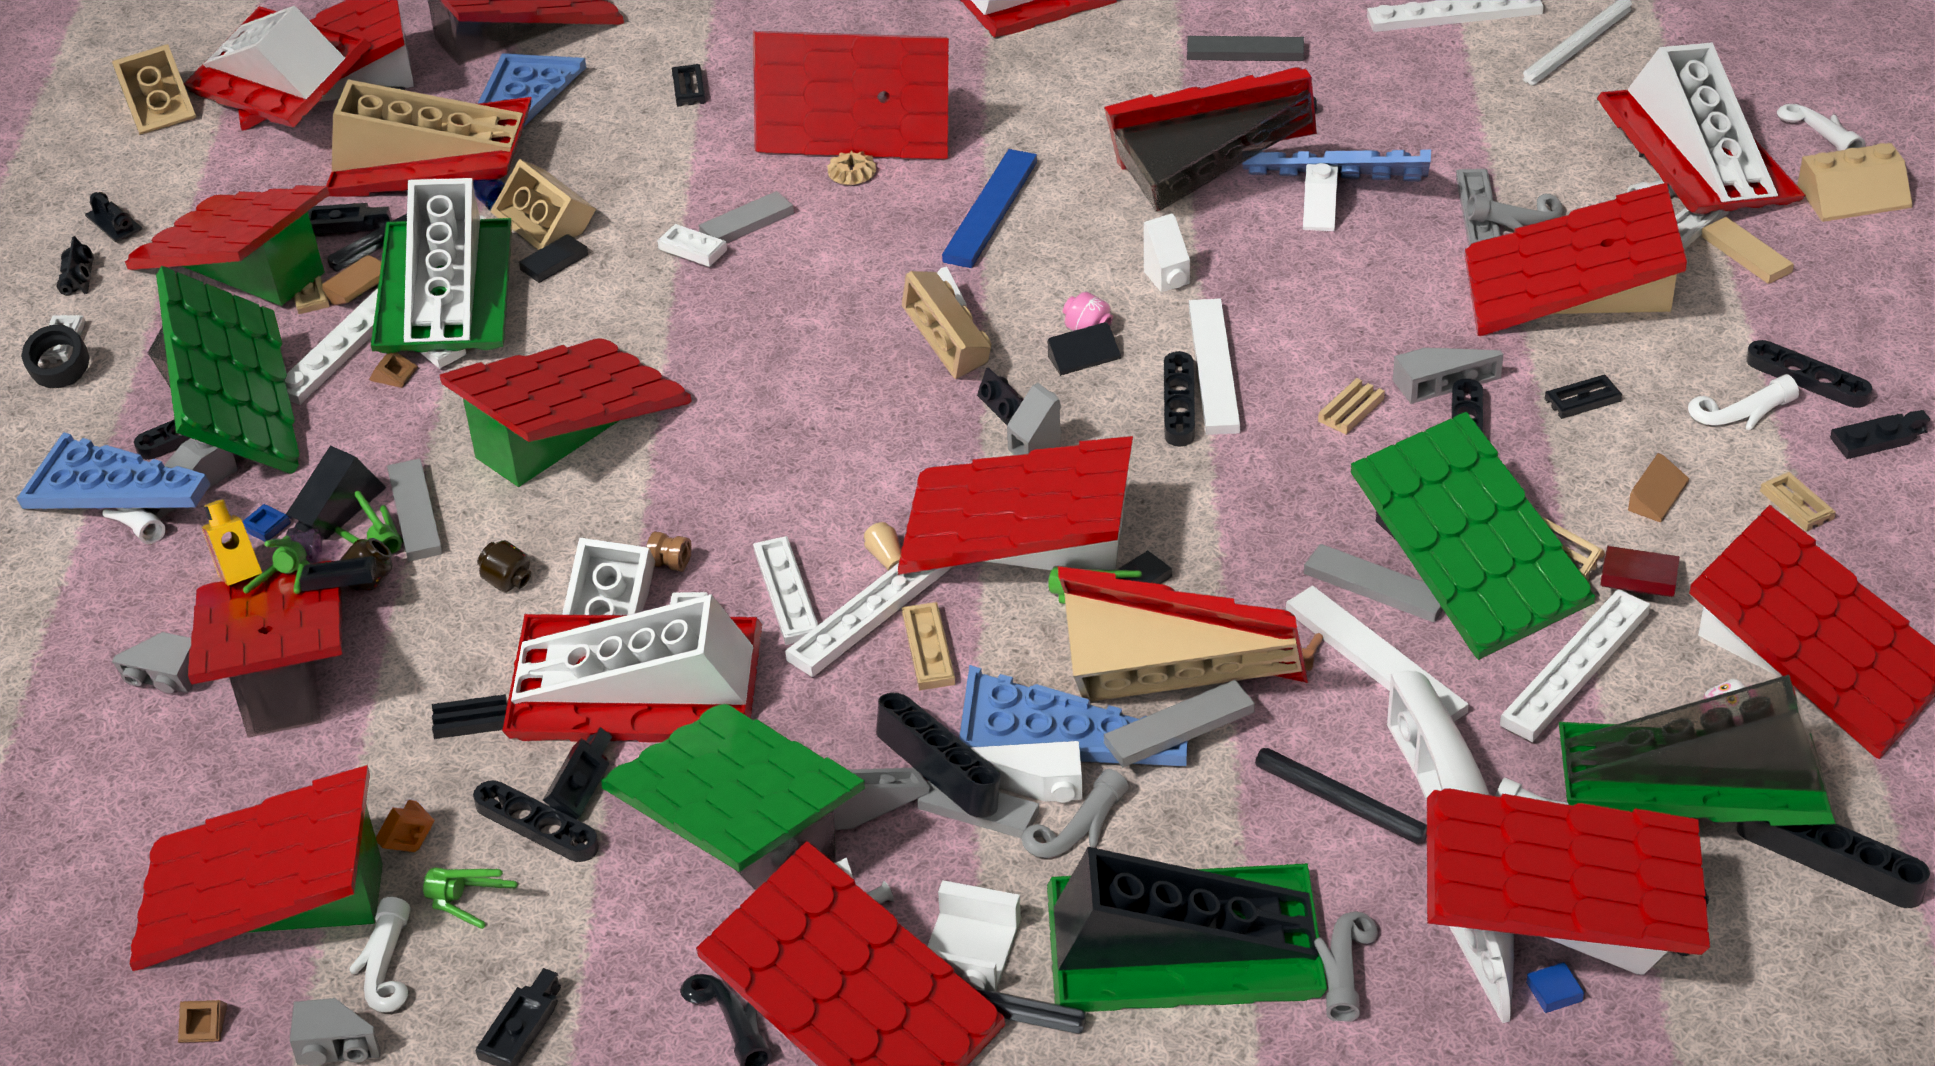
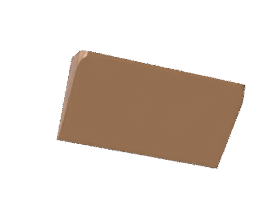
[321,255,381,305]
[1628,453,1689,523]

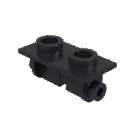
[85,192,142,242]
[56,236,94,295]
[977,368,1024,425]

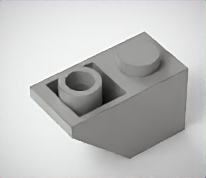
[1007,383,1062,455]
[112,632,194,693]
[290,998,380,1066]

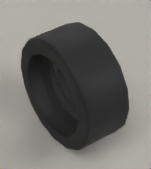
[21,325,90,388]

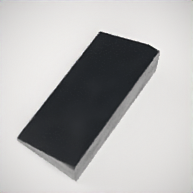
[1047,322,1121,376]

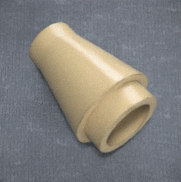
[864,522,901,571]

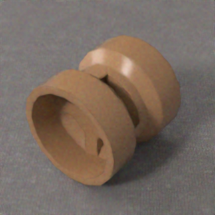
[646,531,692,572]

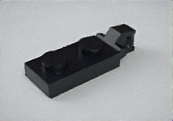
[308,203,392,234]
[1830,410,1931,459]
[543,727,612,820]
[475,968,561,1066]

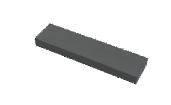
[1187,36,1304,61]

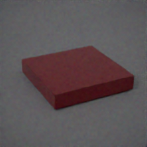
[1600,546,1680,597]

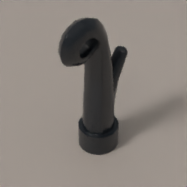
[680,974,772,1066]

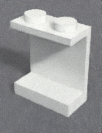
[927,880,1021,992]

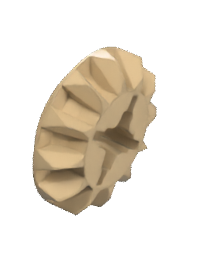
[827,150,876,185]

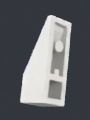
[971,741,1082,803]

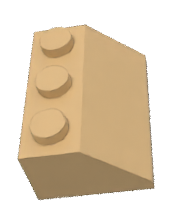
[1797,143,1912,222]
[490,159,596,250]
[901,271,991,379]

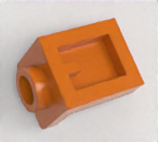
[376,800,435,852]

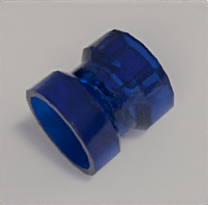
[473,178,505,211]

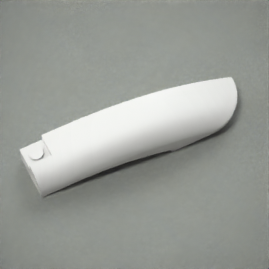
[1387,671,1514,1023]

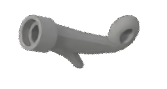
[1466,194,1563,230]
[1022,769,1129,858]
[1314,911,1378,1022]

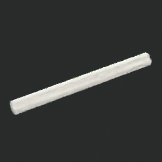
[1523,0,1632,85]

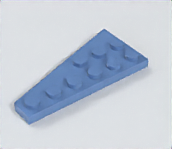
[478,53,587,126]
[1242,149,1431,182]
[16,432,210,509]
[959,665,1188,766]

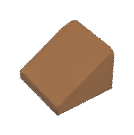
[369,352,418,388]
[178,1000,227,1043]

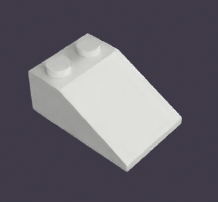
[562,538,655,615]

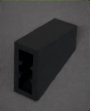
[286,445,386,540]

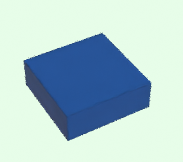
[242,504,291,542]
[1526,962,1584,1013]

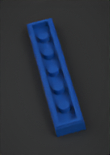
[942,149,1037,268]

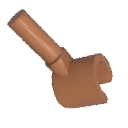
[1302,633,1323,671]

